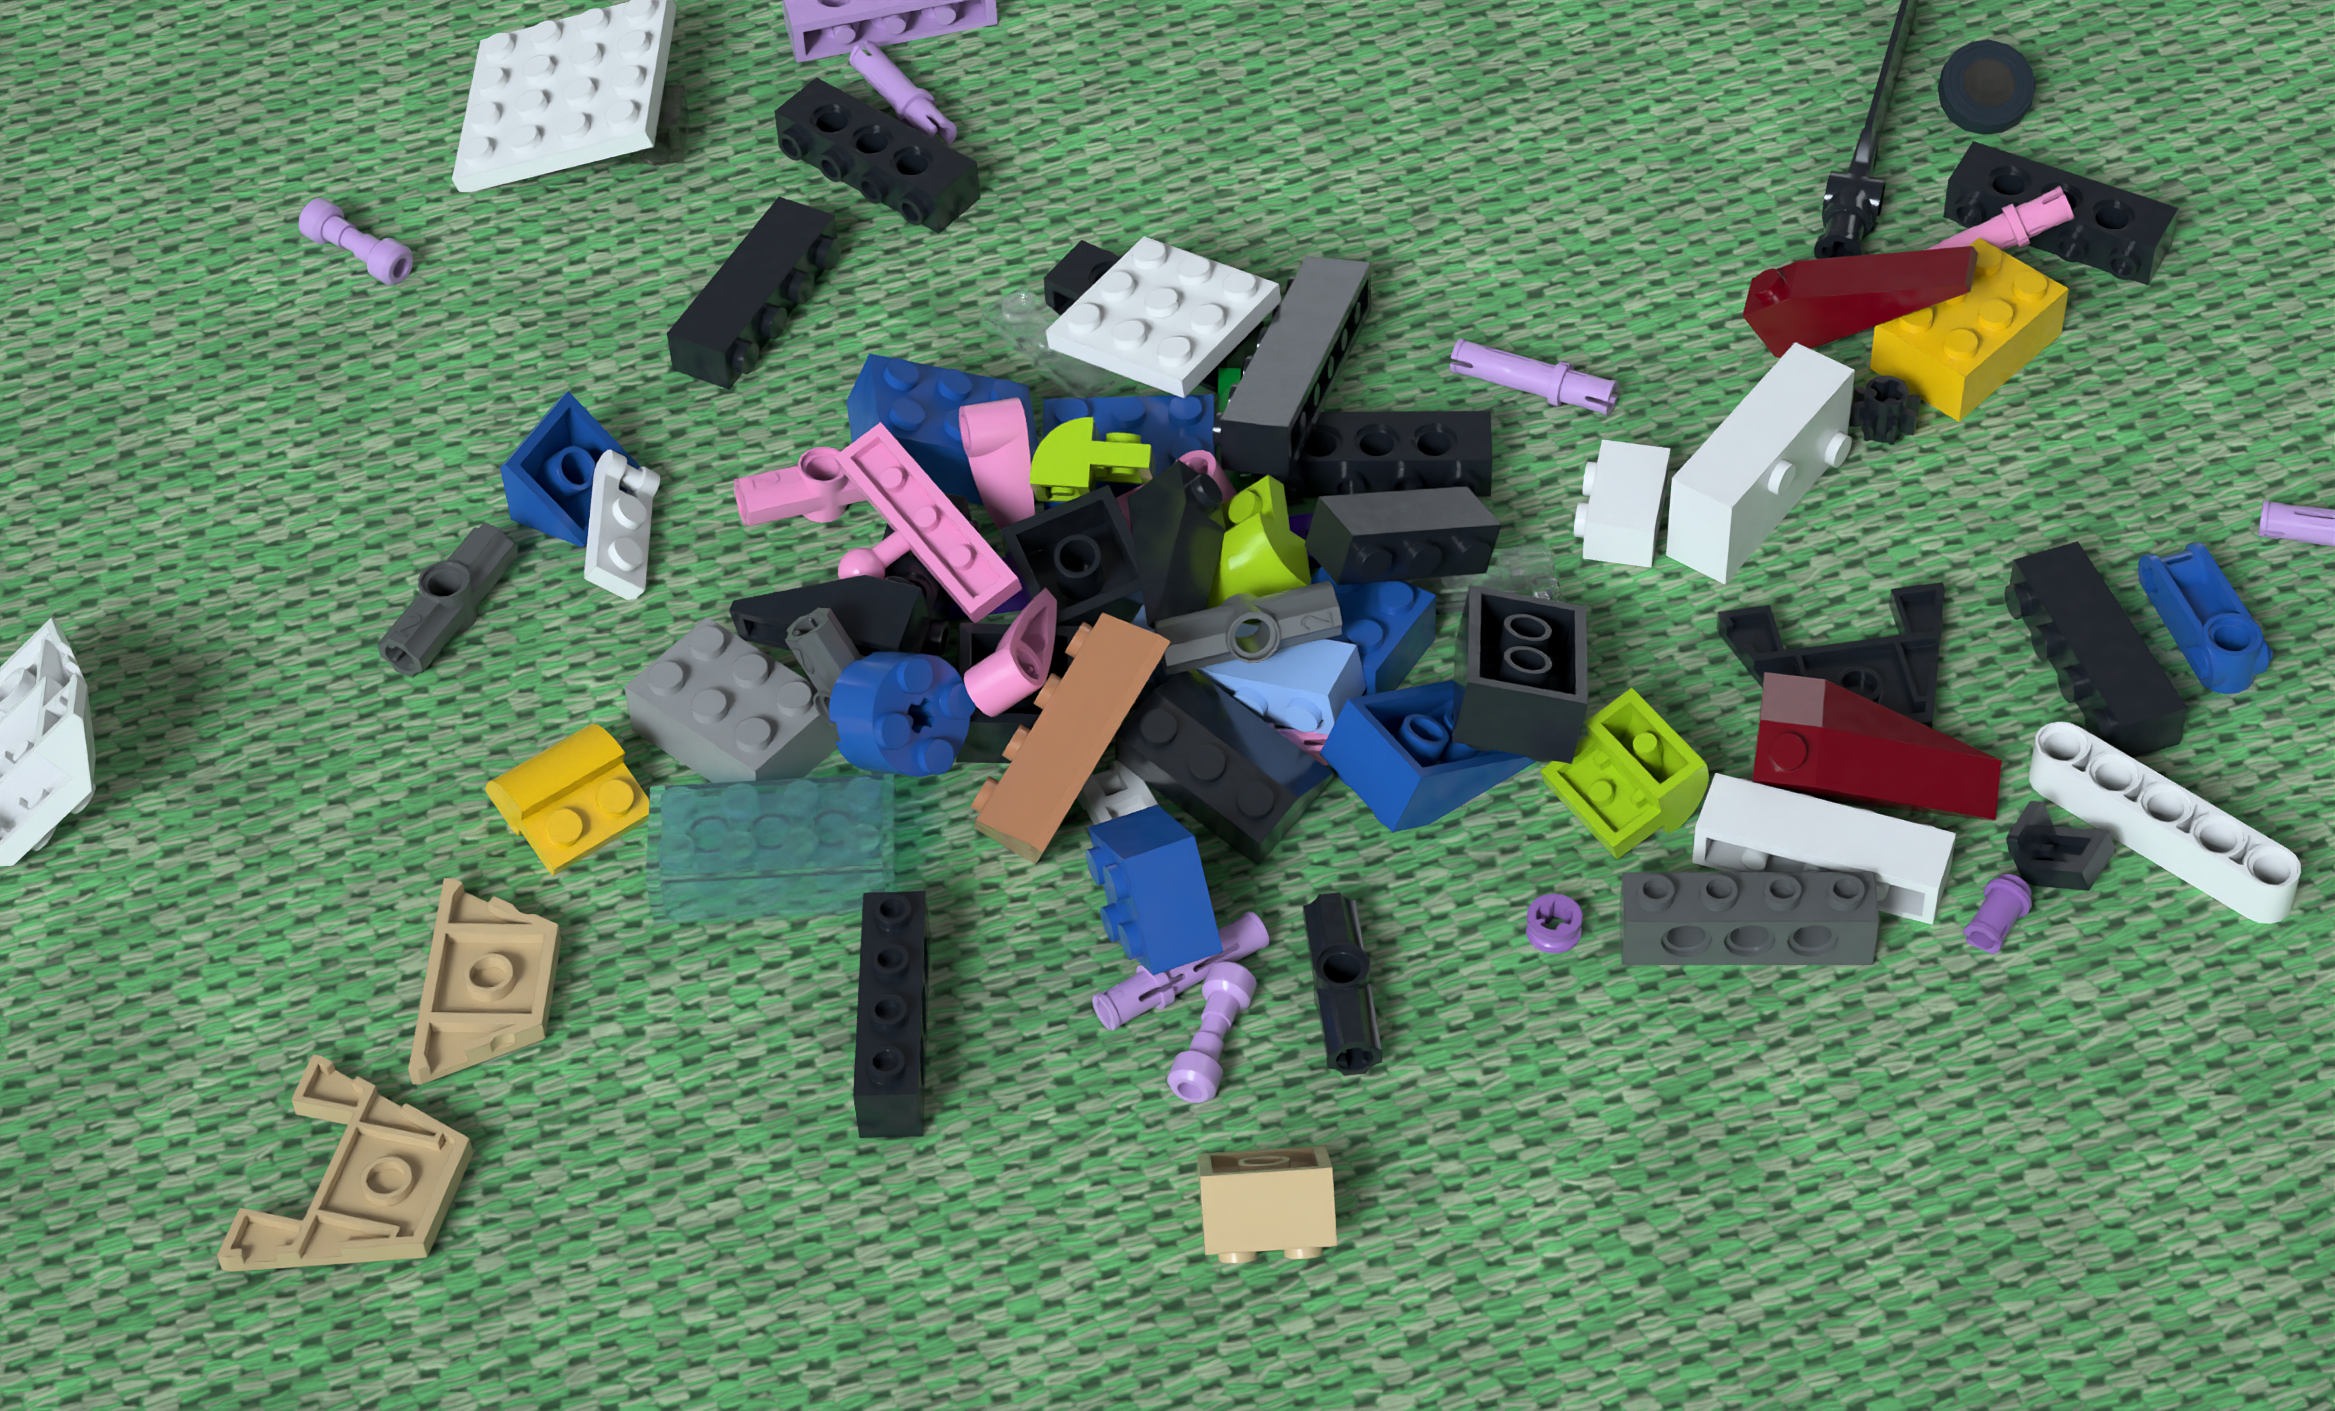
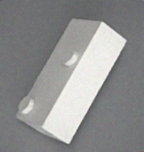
[1666,342,1855,584]

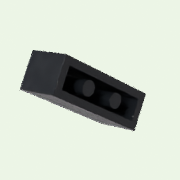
[1304,487,1502,585]

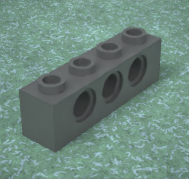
[1619,872,1879,965]

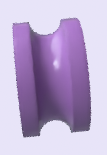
[1526,893,1583,954]

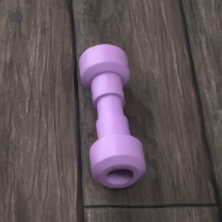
[299,198,413,286]
[1167,961,1257,1103]

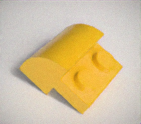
[485,723,656,876]

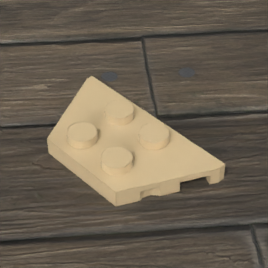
[408,878,562,1085]

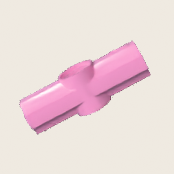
[734,446,867,526]

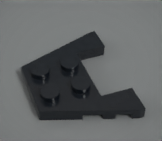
[1716,582,1945,728]

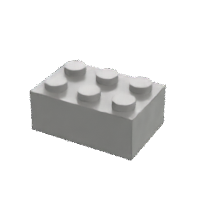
[624,617,841,815]

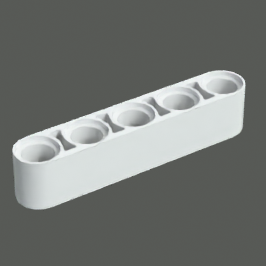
[2029,722,2301,924]

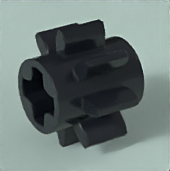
[1849,376,1921,445]

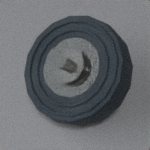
[1938,40,2036,135]

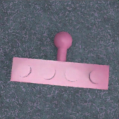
[834,422,1022,623]

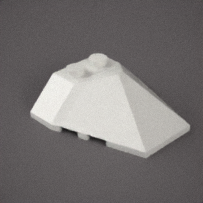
[0,618,96,866]

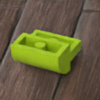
[1029,417,1156,503]
[1205,475,1311,625]
[1540,688,1709,860]

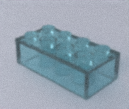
[646,774,900,925]

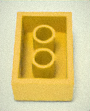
[1870,237,2069,422]

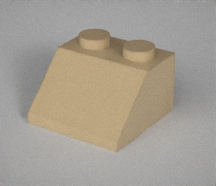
[1197,1145,1337,1263]

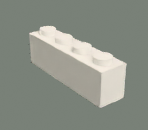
[1692,773,1956,925]

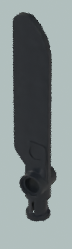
[1814,0,1919,259]

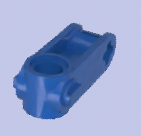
[2138,542,2273,694]

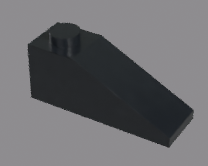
[1127,460,1225,630]
[729,575,930,657]

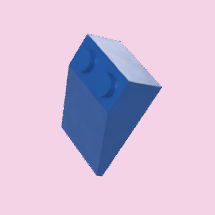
[1319,680,1537,833]

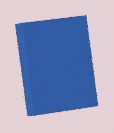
[500,391,640,547]

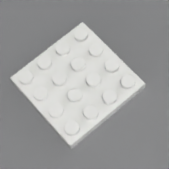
[452,0,677,192]

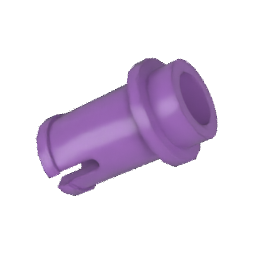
[1963,874,2032,954]

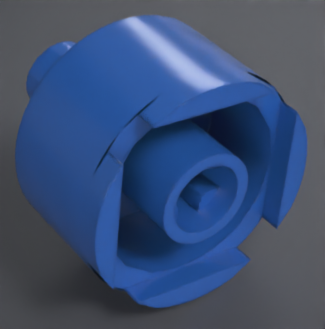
[829,651,976,777]

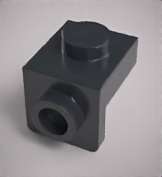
[2006,801,2116,891]

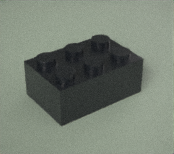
[1452,585,1588,764]

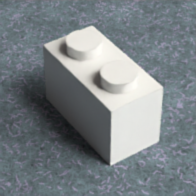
[1574,440,1671,568]

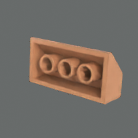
[970,613,1171,864]

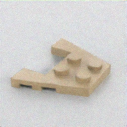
[217,1054,473,1272]

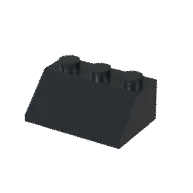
[1115,669,1334,865]

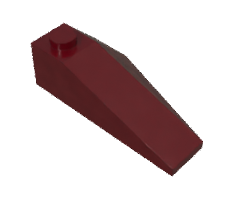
[1742,246,1978,358]
[1752,672,2002,821]

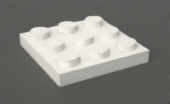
[1046,236,1281,398]

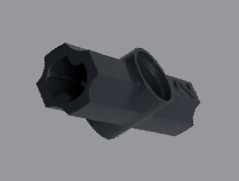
[1303,892,1382,1076]

